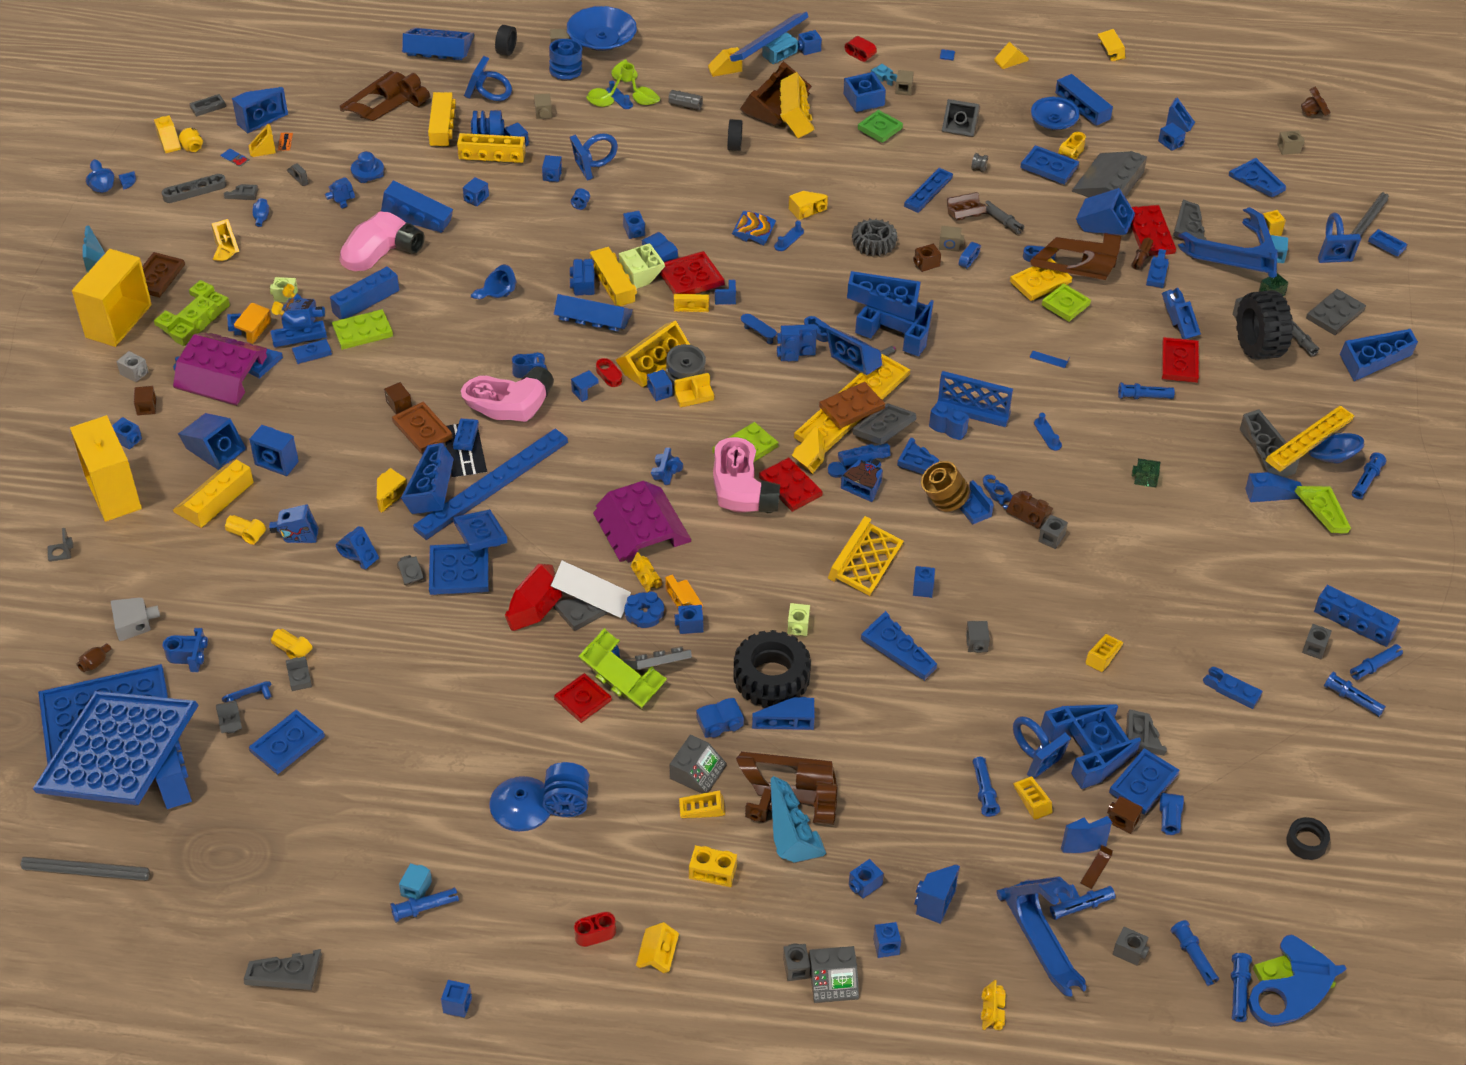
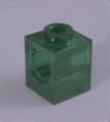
[1259,273,1289,296]
[1131,458,1161,488]

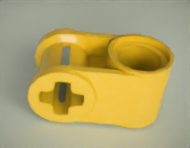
[1058,132,1086,160]

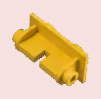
[630,552,662,593]
[981,980,1006,1030]

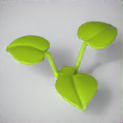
[586,59,660,107]

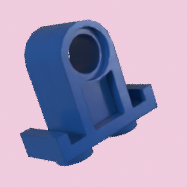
[336,526,379,569]
[163,628,208,672]

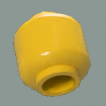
[179,128,203,152]

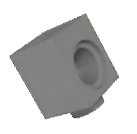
[116,351,148,382]

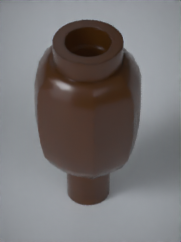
[77,643,111,672]

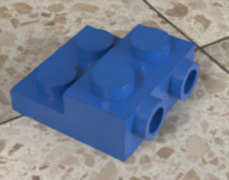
[777,324,817,361]

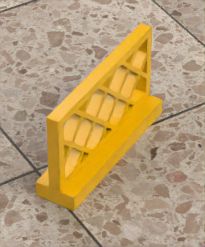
[828,516,904,596]

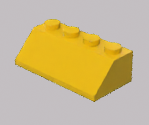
[615,320,690,387]
[173,459,254,528]

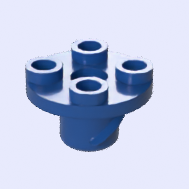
[351,151,384,183]

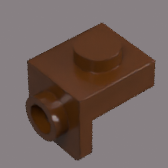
[745,788,772,822]

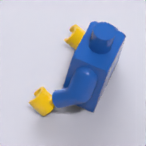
[271,284,325,328]

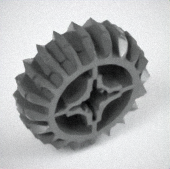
[852,218,898,257]

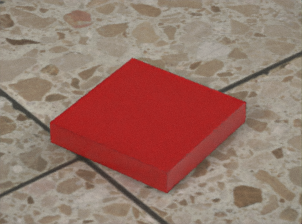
[554,673,612,723]

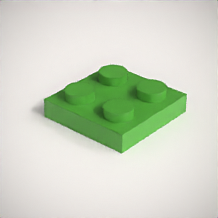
[858,109,903,143]

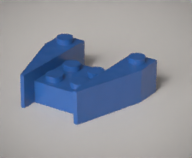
[855,300,934,357]
[1041,704,1141,789]

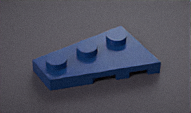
[1229,158,1286,197]

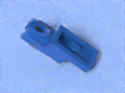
[1162,288,1201,339]

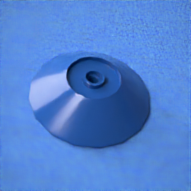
[567,6,637,51]

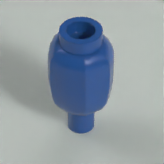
[253,198,269,227]

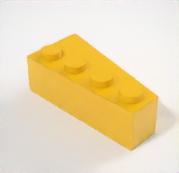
[780,72,815,138]

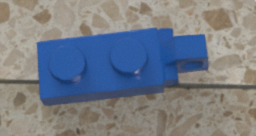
[1146,249,1169,288]
[838,443,891,466]

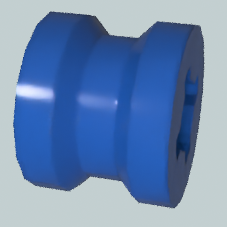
[571,188,590,210]

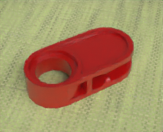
[596,358,622,387]

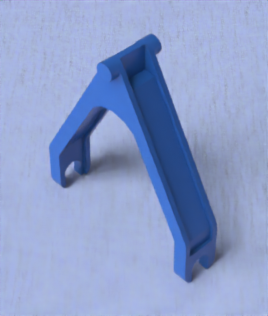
[1178,207,1278,277]
[996,876,1086,996]

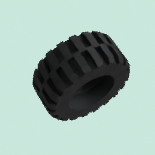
[1236,290,1293,360]
[733,630,811,708]

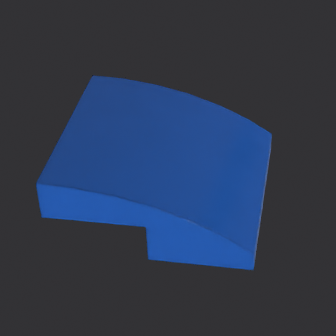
[1061,816,1112,853]

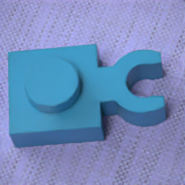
[871,64,897,86]

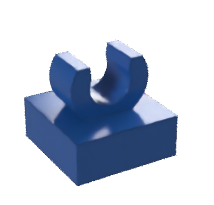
[227,313,242,335]

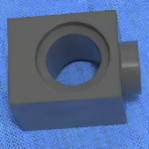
[1038,515,1068,549]
[966,621,990,653]
[1302,624,1332,659]
[1112,927,1150,966]
[783,943,810,981]

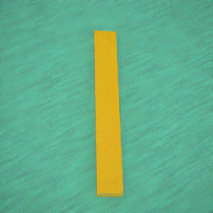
[1265,406,1354,472]

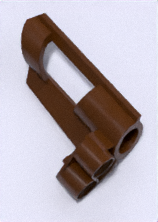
[340,70,430,121]
[1030,233,1121,280]
[736,751,838,825]

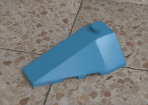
[83,225,105,273]
[770,776,826,863]

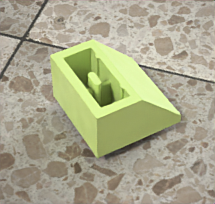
[619,243,665,289]

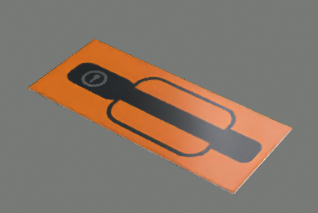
[278,133,293,151]

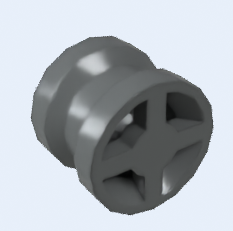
[971,153,988,172]

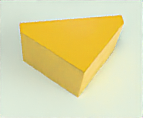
[994,42,1029,69]
[248,124,276,157]
[211,219,239,253]

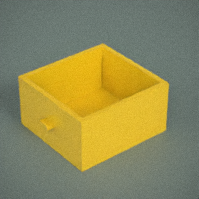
[72,248,152,347]
[70,415,142,522]

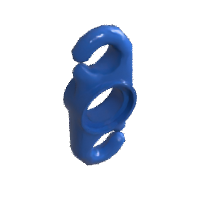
[983,475,1013,510]

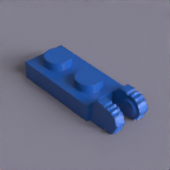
[1203,666,1263,709]

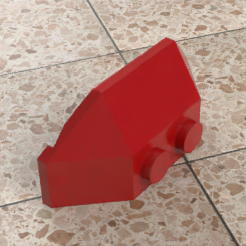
[505,564,563,631]

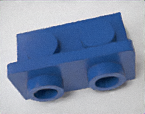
[959,480,994,525]

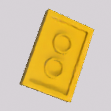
[1010,258,1072,301]

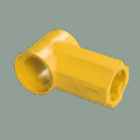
[225,515,266,545]
[271,628,313,659]

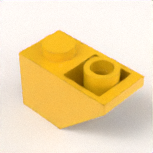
[788,191,828,220]
[791,427,824,474]

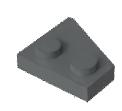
[554,599,607,631]
[1126,709,1167,756]

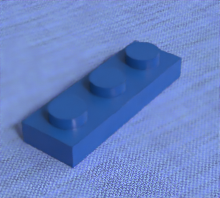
[270,321,327,348]

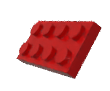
[1131,205,1176,256]

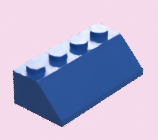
[554,294,633,331]

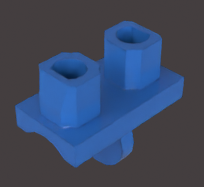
[651,447,683,485]

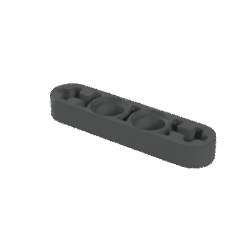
[162,174,227,203]

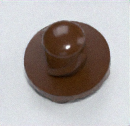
[1301,86,1331,117]

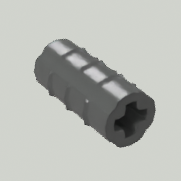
[668,90,703,110]

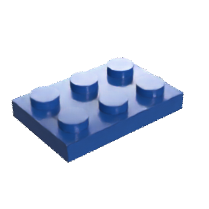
[1020,145,1079,185]
[453,509,507,551]
[249,710,325,775]
[1109,748,1180,815]

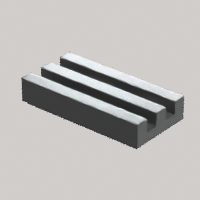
[189,94,226,117]

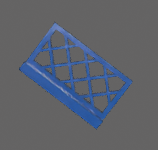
[937,371,1013,427]

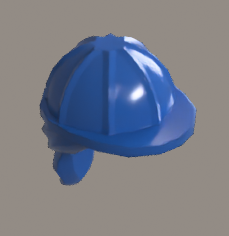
[86,159,114,193]
[471,264,517,299]

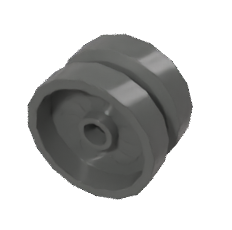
[666,344,706,387]

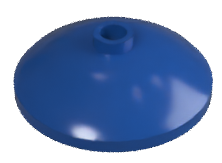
[1031,97,1079,130]
[1308,433,1364,463]
[489,776,551,832]

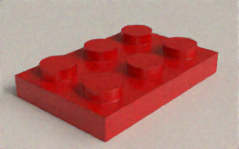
[1162,337,1199,383]
[759,457,823,512]

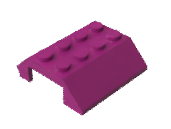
[173,333,267,406]
[593,480,691,563]

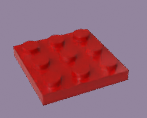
[660,251,725,294]

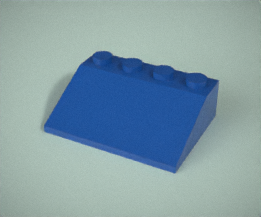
[402,27,474,60]

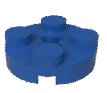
[625,591,664,628]

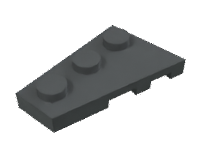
[1173,200,1207,240]
[622,646,692,669]
[244,949,322,990]

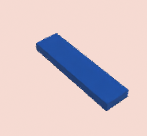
[904,168,953,213]

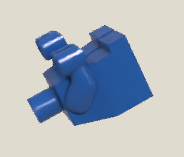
[325,177,355,209]

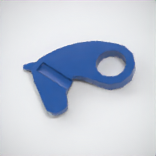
[1248,935,1346,1027]

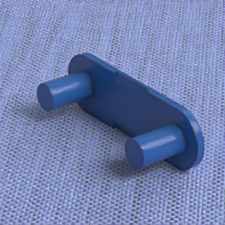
[606,81,633,109]
[774,221,804,251]
[741,314,777,344]
[1034,413,1062,451]
[221,681,272,702]

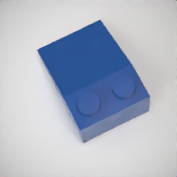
[232,87,288,134]

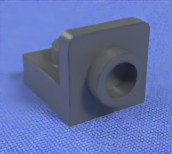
[286,657,312,691]

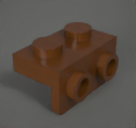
[947,192,986,220]
[1006,491,1053,528]

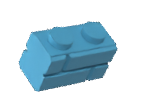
[762,32,798,64]

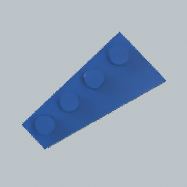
[1340,329,1418,381]
[401,443,454,514]

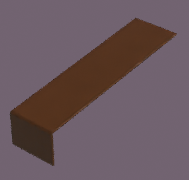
[1080,845,1113,889]

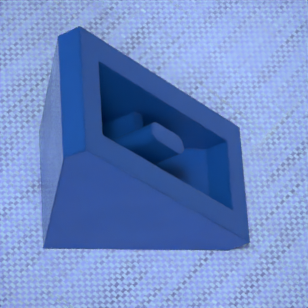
[1166,97,1195,132]

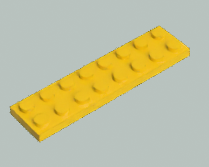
[794,354,910,454]

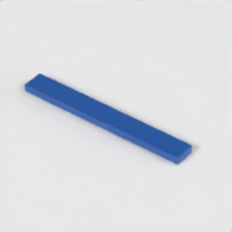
[730,12,809,62]

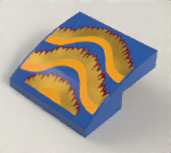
[732,211,776,246]

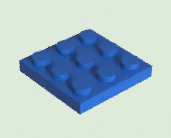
[429,544,489,595]

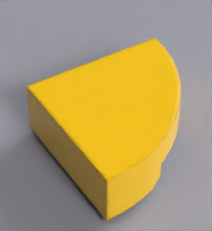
[212,244,235,261]

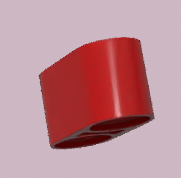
[844,36,877,62]
[574,912,616,947]

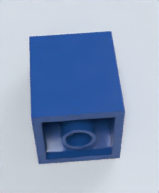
[1076,188,1135,235]
[178,413,246,470]

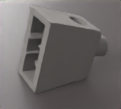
[111,598,160,642]

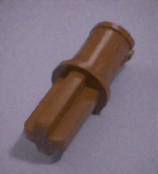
[1131,237,1153,270]

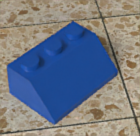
[826,326,882,375]

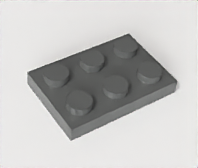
[1306,289,1366,335]
[853,403,916,445]

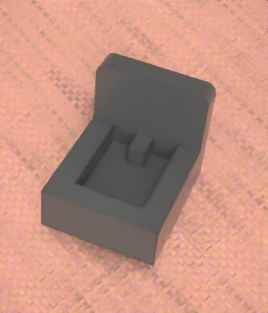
[397,555,423,585]
[216,700,242,733]

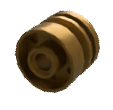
[921,461,971,512]

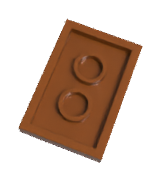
[819,382,885,429]
[392,401,453,454]

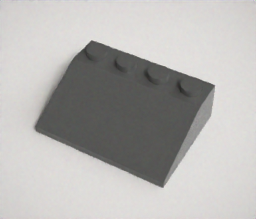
[1072,151,1147,198]

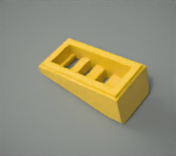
[1086,634,1123,672]
[1013,776,1052,820]
[679,790,725,818]

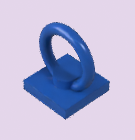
[464,56,512,101]
[570,133,618,180]
[1318,212,1361,263]
[1013,716,1071,779]

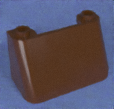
[740,61,812,126]

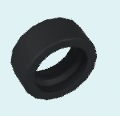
[495,25,517,56]
[727,119,743,151]
[1286,817,1330,860]

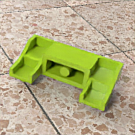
[154,280,230,346]
[578,628,667,710]

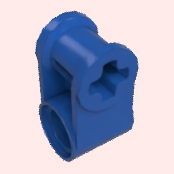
[512,352,547,378]

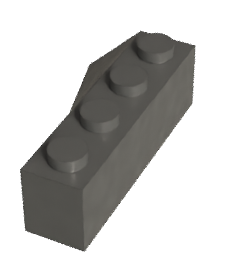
[1240,409,1300,477]

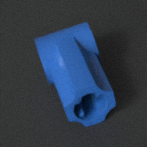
[1159,793,1184,835]

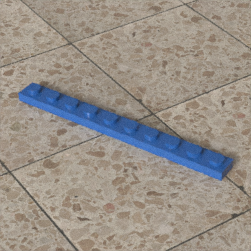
[413,428,568,540]

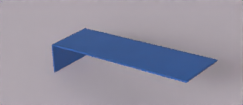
[1030,351,1070,368]

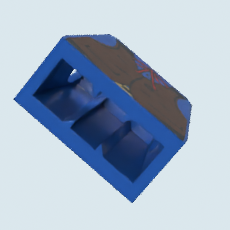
[841,459,883,502]

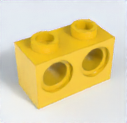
[689,845,737,887]

